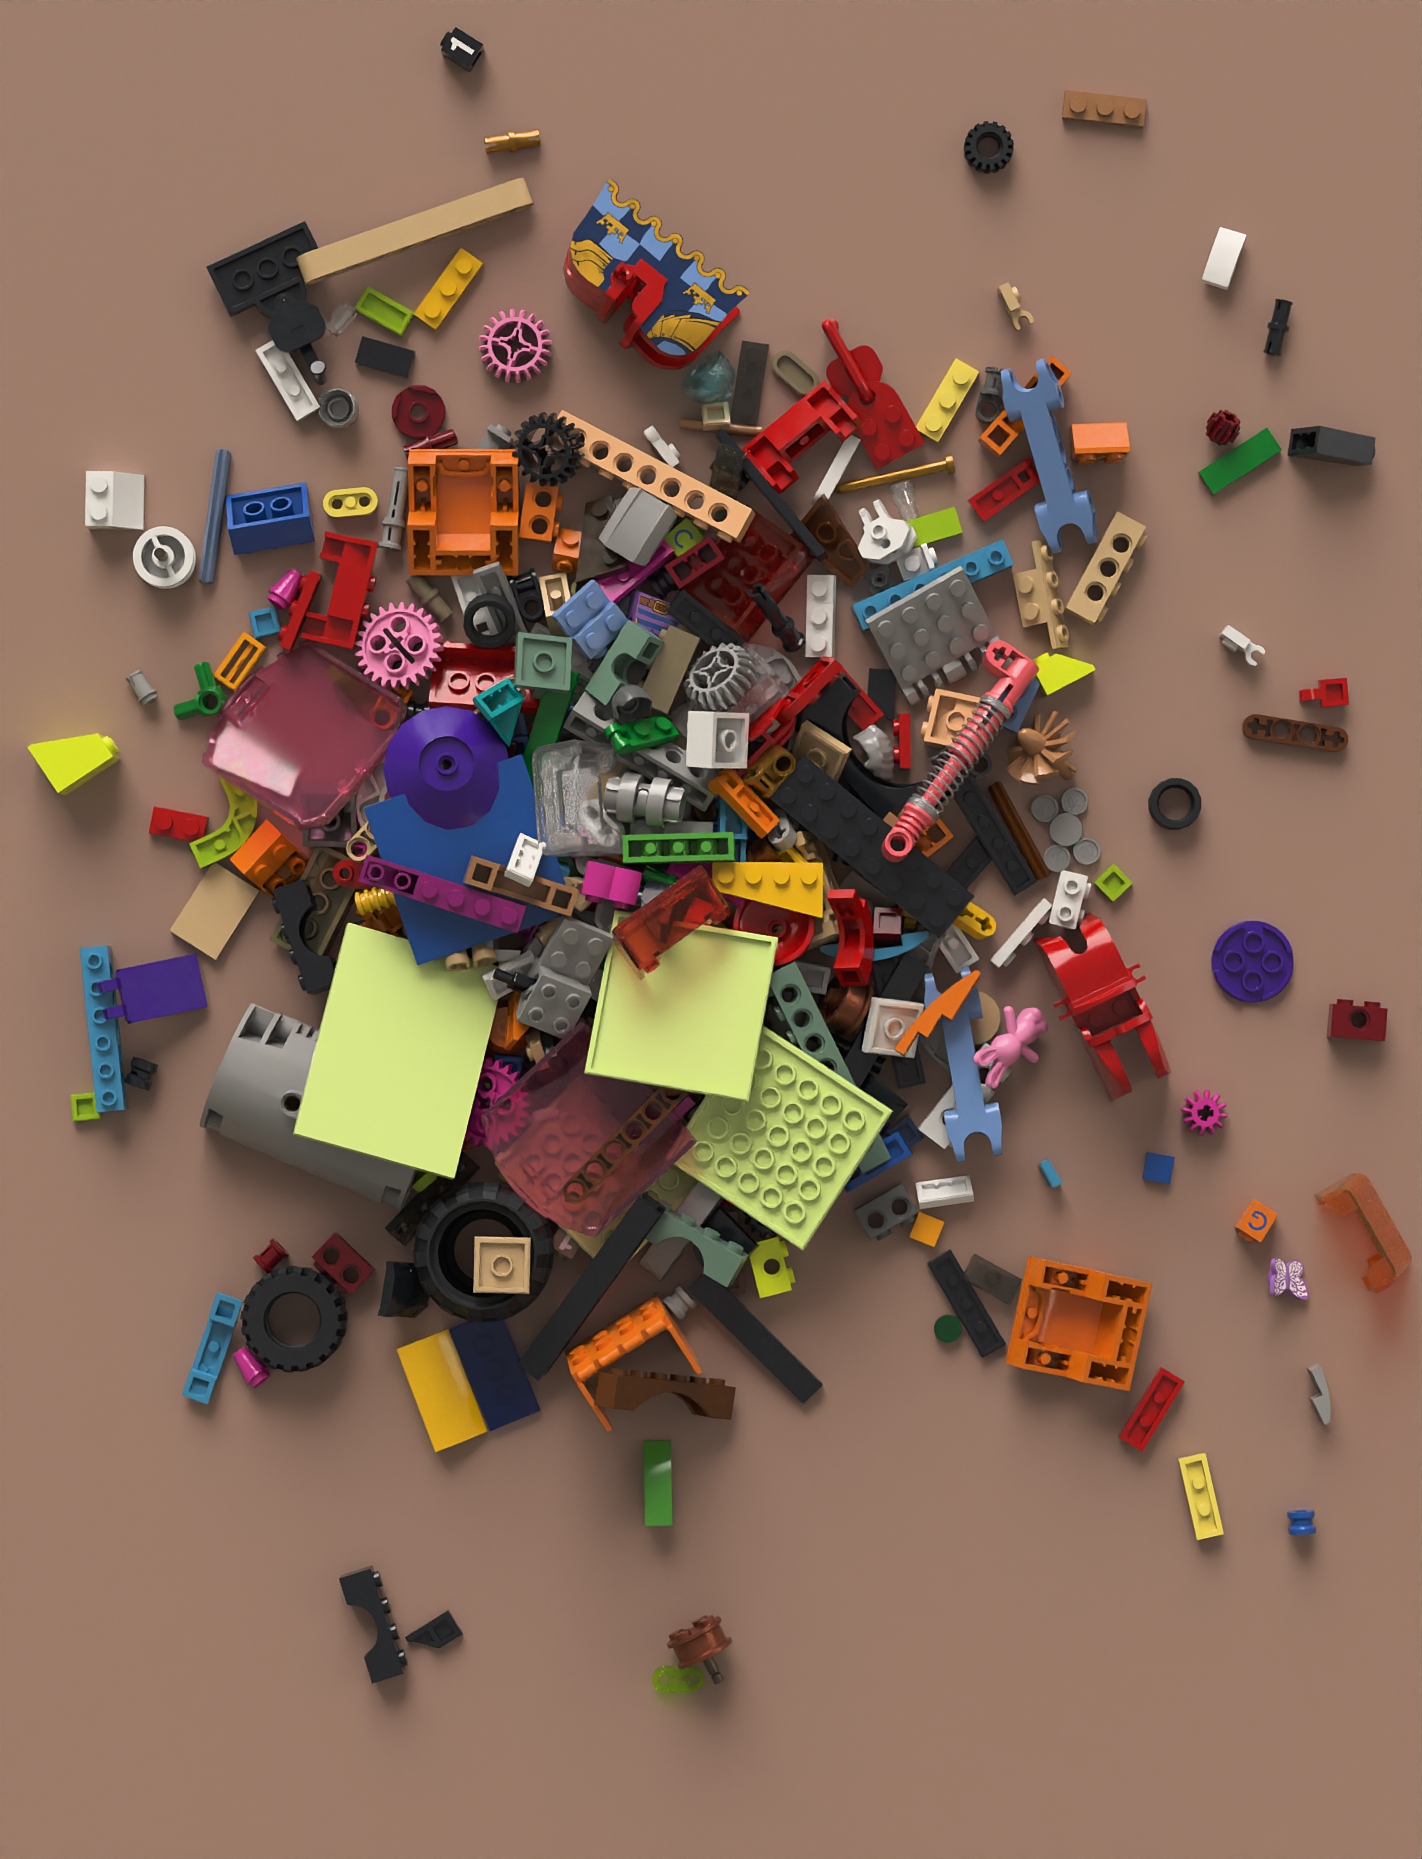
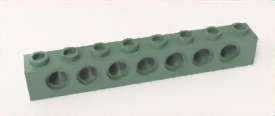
[768,961,891,1173]

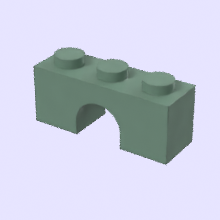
[585,620,665,708]

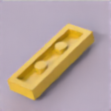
[414,248,483,331]

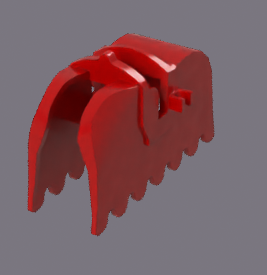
[1033,912,1171,1102]

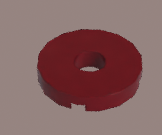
[392,385,446,440]

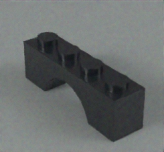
[272,879,337,995]
[339,1566,408,1684]

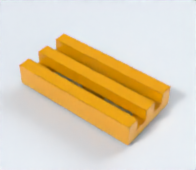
[213,632,267,692]

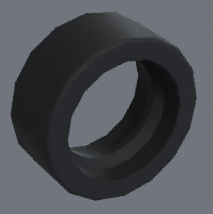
[463,593,516,649]
[1148,778,1201,830]

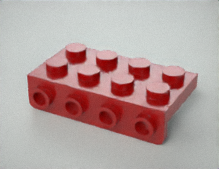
[429,641,540,714]

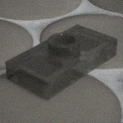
[961,1254,1022,1304]

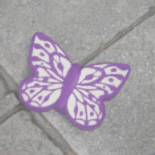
[1267,1258,1309,1300]

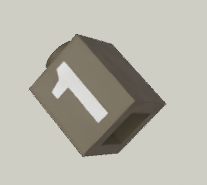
[553,1227,580,1261]

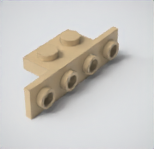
[1013,540,1069,649]

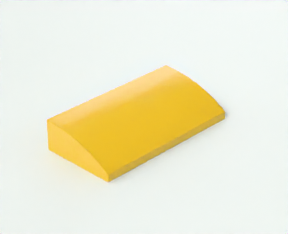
[396,1329,488,1452]

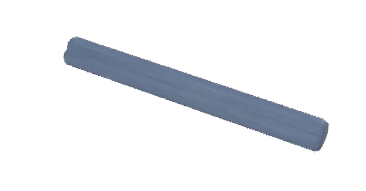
[198,449,231,584]

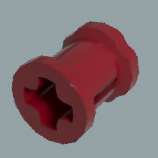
[253,1238,290,1274]

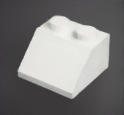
[85,471,145,530]
[686,711,749,768]

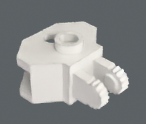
[858,499,917,565]

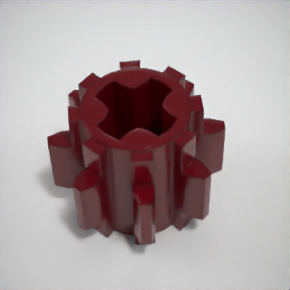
[1205,410,1241,446]

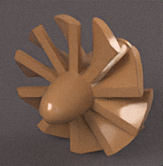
[1006,711,1077,786]

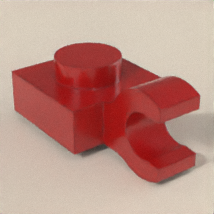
[1299,678,1349,708]

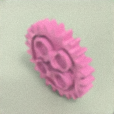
[355,602,444,691]

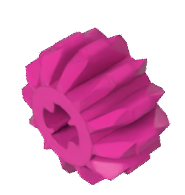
[1180,1090,1228,1136]

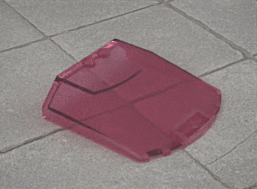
[202,640,407,831]
[481,1020,697,1237]

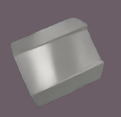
[599,487,677,566]

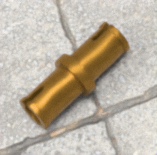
[484,129,541,154]

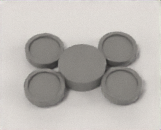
[1031,788,1100,872]

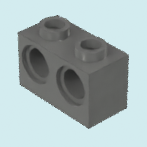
[854,1183,918,1241]

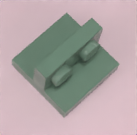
[514,632,572,699]

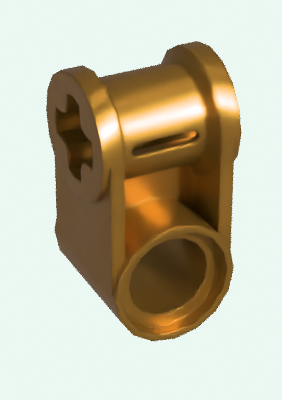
[743,745,796,799]

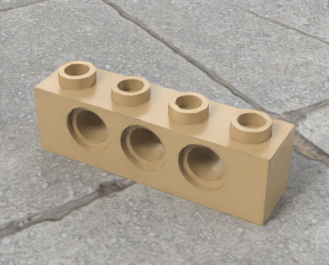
[1064,511,1147,625]

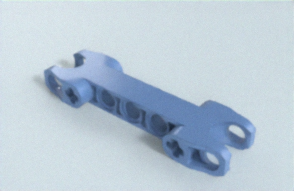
[1001,358,1098,554]
[924,967,1003,1163]

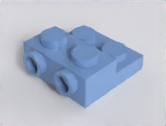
[551,580,628,660]

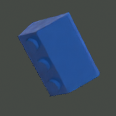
[226,482,315,555]

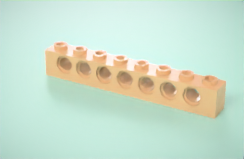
[558,410,755,543]

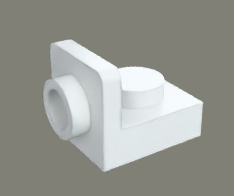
[896,543,938,582]

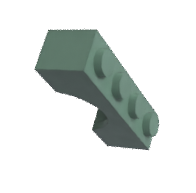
[645,1199,749,1287]

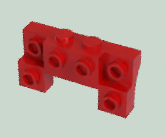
[741,380,863,495]
[300,531,379,650]

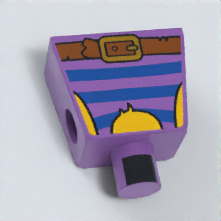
[627,590,680,637]

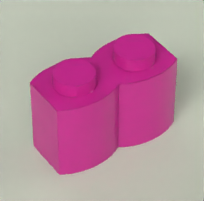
[580,861,642,910]

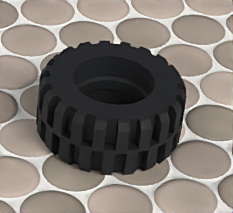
[240,1266,348,1373]

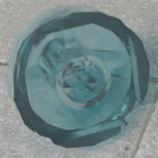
[682,350,735,405]

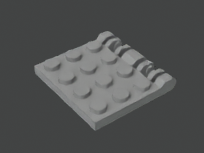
[865,566,1001,707]

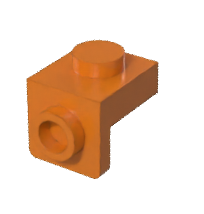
[551,527,582,574]

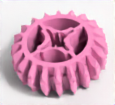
[478,309,552,383]

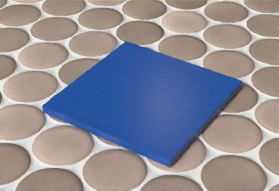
[363,754,575,965]

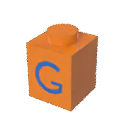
[1234,1199,1278,1244]

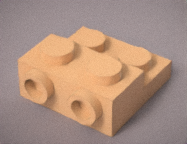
[920,688,986,749]

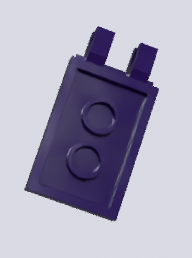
[97,954,208,1024]

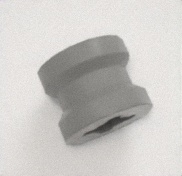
[663,1285,697,1320]

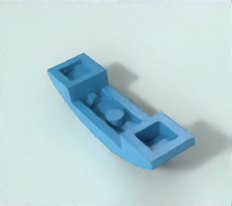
[820,930,931,961]
[182,1292,243,1404]

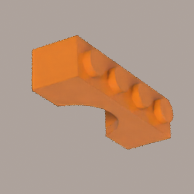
[978,355,1072,459]

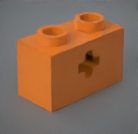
[914,818,954,858]

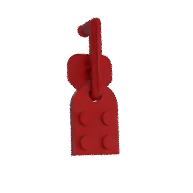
[821,319,925,470]
[720,656,843,780]

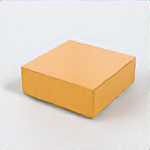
[909,1211,944,1247]

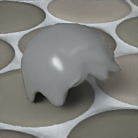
[318,388,359,429]

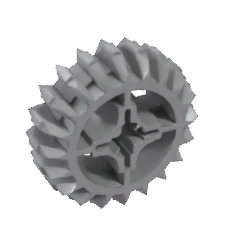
[683,643,757,712]

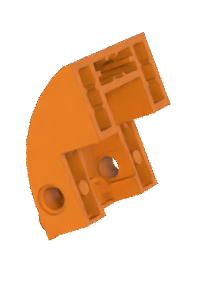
[407,449,520,576]
[1005,1256,1153,1391]

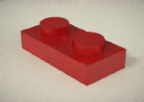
[893,713,911,770]
[149,806,209,842]

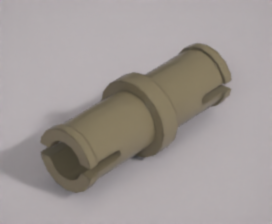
[405,575,454,623]

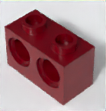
[312,1232,376,1295]

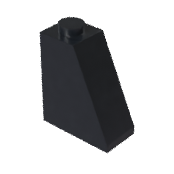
[1288,426,1376,466]

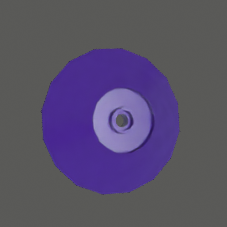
[383,706,508,830]

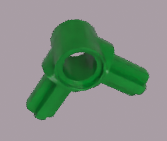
[174,662,228,720]

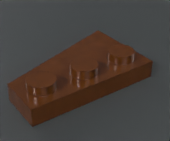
[789,494,870,589]

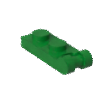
[603,714,680,755]

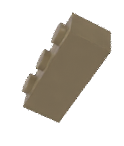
[638,625,700,714]

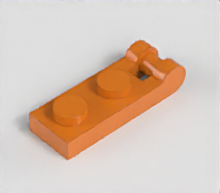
[708,768,780,839]

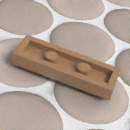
[1062,90,1147,128]

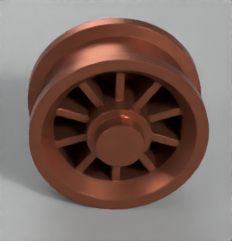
[817,975,873,1037]

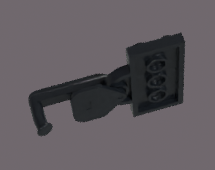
[206,221,327,385]

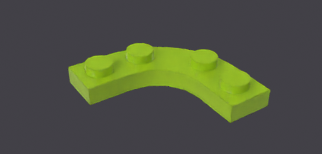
[189,760,257,869]

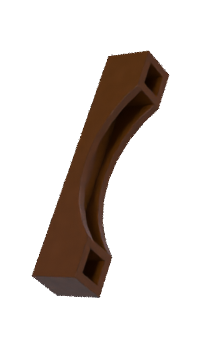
[594,1368,736,1420]

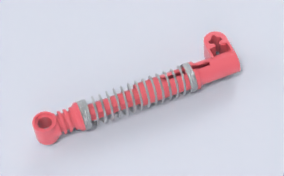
[881,641,1039,862]

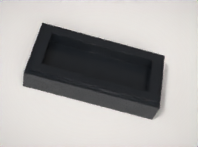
[355,336,415,378]

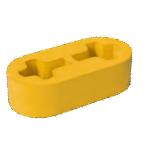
[953,902,996,940]

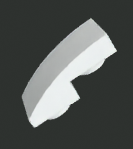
[1201,227,1246,290]

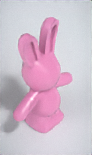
[973,1006,1048,1089]

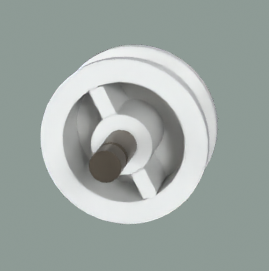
[133,526,196,589]

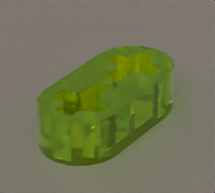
[652,1666,704,1693]

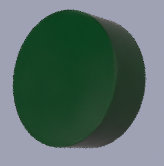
[934,1315,962,1343]

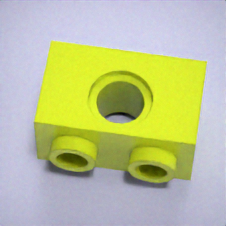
[749,1236,796,1298]

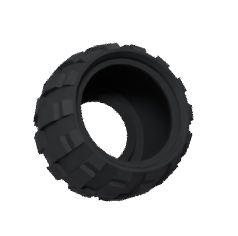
[413,1181,555,1323]

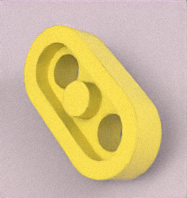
[323,487,378,518]

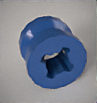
[1287,1510,1316,1535]

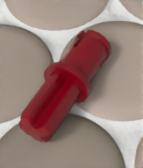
[403,429,458,460]

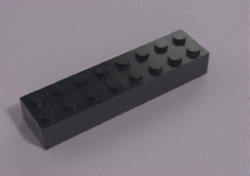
[769,755,975,939]

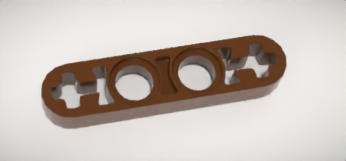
[1242,714,1348,752]

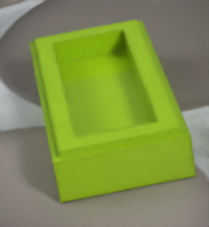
[354,286,414,337]
[906,507,963,549]

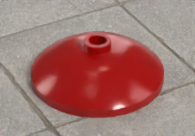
[733,899,815,967]

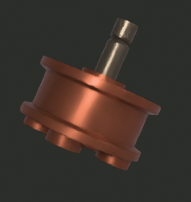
[666,1615,733,1685]

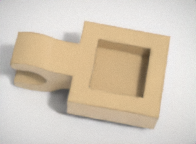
[997,282,1034,332]

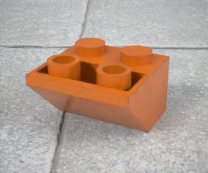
[1069,422,1130,465]
[229,819,310,898]

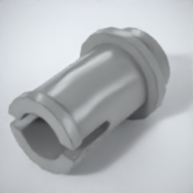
[126,670,158,706]

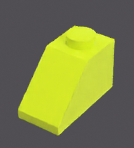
[1034,652,1096,697]

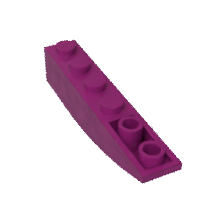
[358,855,526,933]

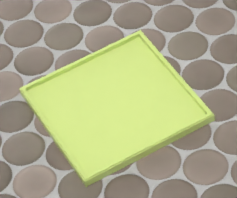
[584,910,779,1102]

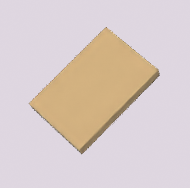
[169,863,260,960]

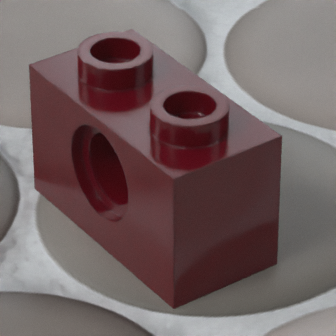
[1327,999,1388,1041]

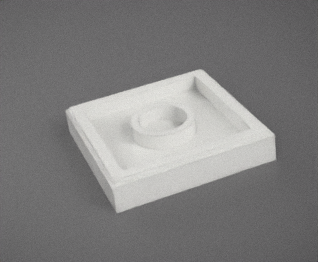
[862,997,924,1058]

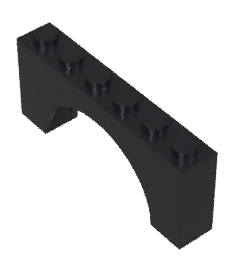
[795,672,951,820]

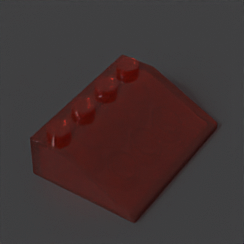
[679,505,815,643]

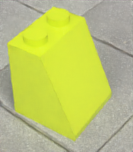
[27,733,120,796]

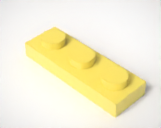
[916,358,979,444]
[1178,1453,1224,1540]

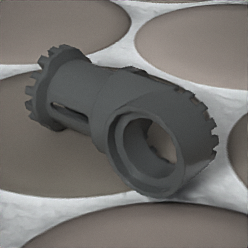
[976,367,1003,424]

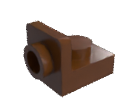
[746,835,786,862]

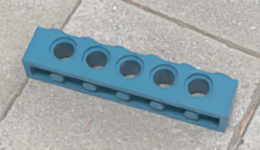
[851,539,1014,633]
[80,946,128,1113]

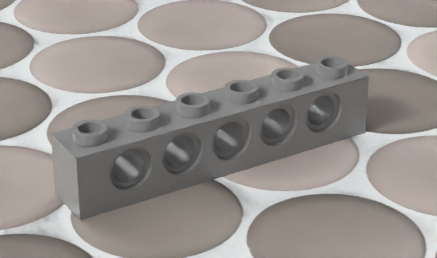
[563,691,720,812]

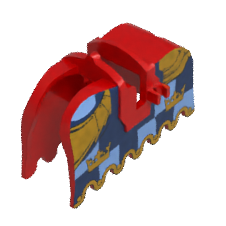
[563,179,749,370]

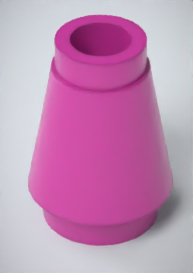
[267,568,303,611]
[233,1346,271,1388]

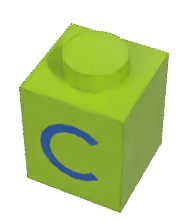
[664,517,705,558]

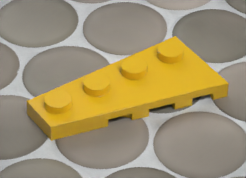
[712,862,824,919]

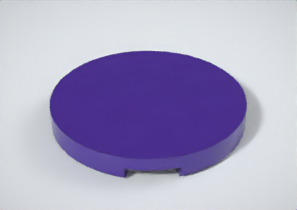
[1211,921,1294,1003]

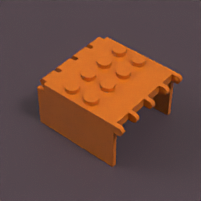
[564,1293,702,1432]

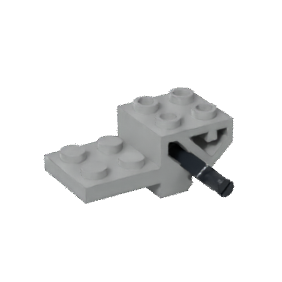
[493,914,614,1040]

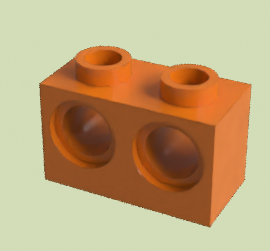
[519,483,564,544]

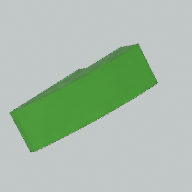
[643,1440,673,1526]

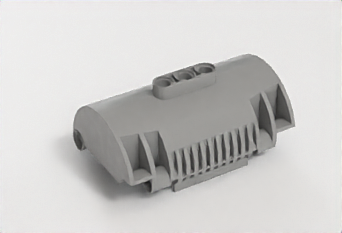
[200,1003,418,1212]

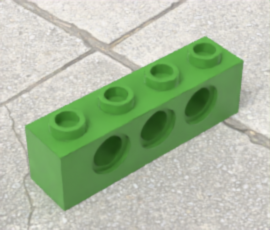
[622,832,736,865]

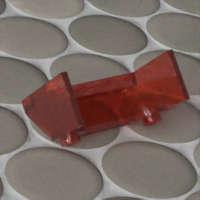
[612,866,730,980]

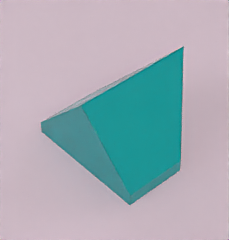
[472,678,525,747]

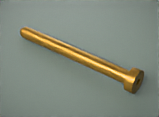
[836,454,956,494]

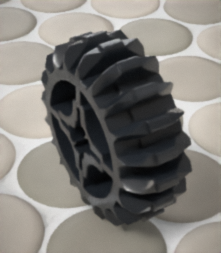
[512,412,585,487]

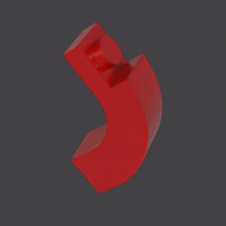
[827,889,874,986]

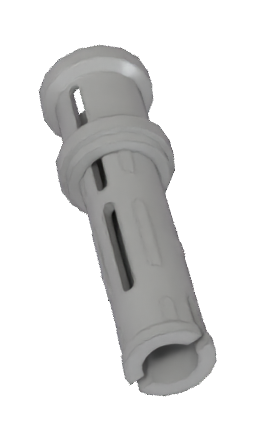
[378,467,408,552]

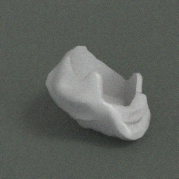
[852,725,894,781]

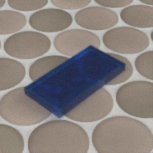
[449,1320,541,1431]

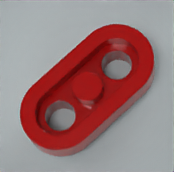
[333,859,379,890]

